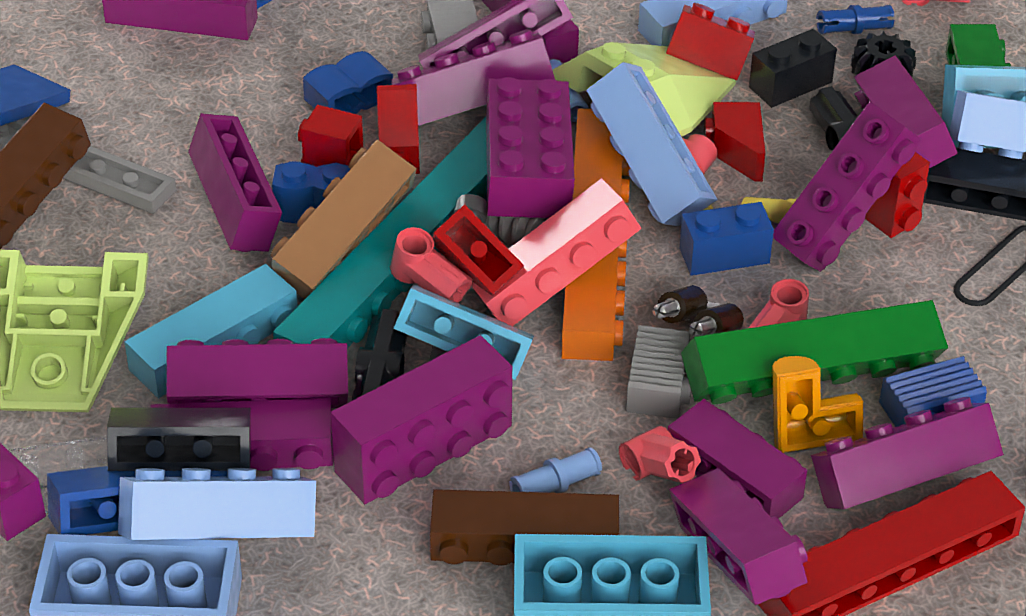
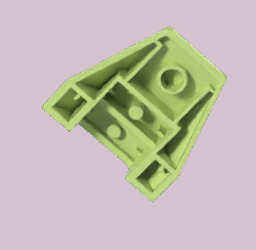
[553,42,736,137]
[0,250,149,412]

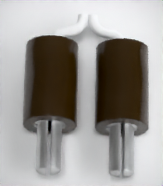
[652,285,744,337]

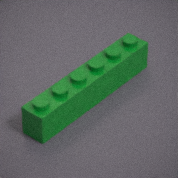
[681,300,948,404]

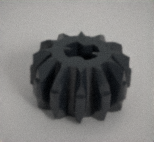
[850,31,917,77]

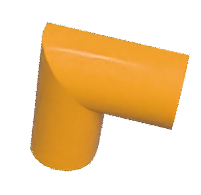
[772,356,863,453]

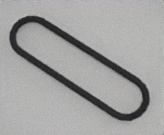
[954,225,1026,306]

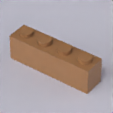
[270,139,417,300]

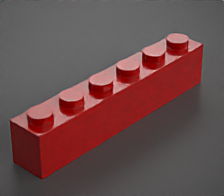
[758,471,1025,616]

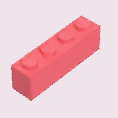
[471,178,642,326]

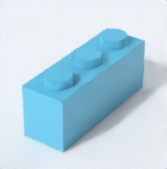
[394,285,534,380]

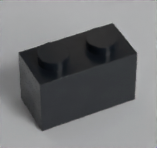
[749,28,837,108]

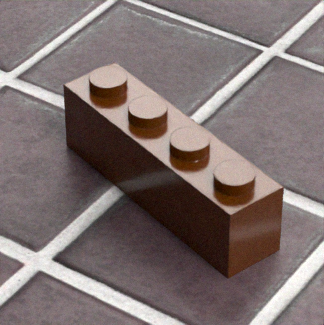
[0,103,91,249]
[430,489,619,566]

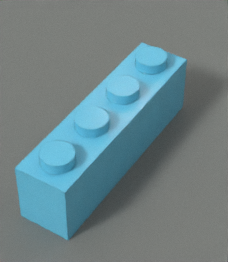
[124,264,298,399]

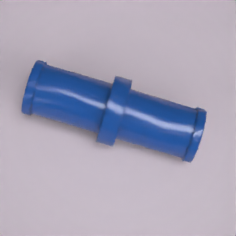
[816,5,895,34]

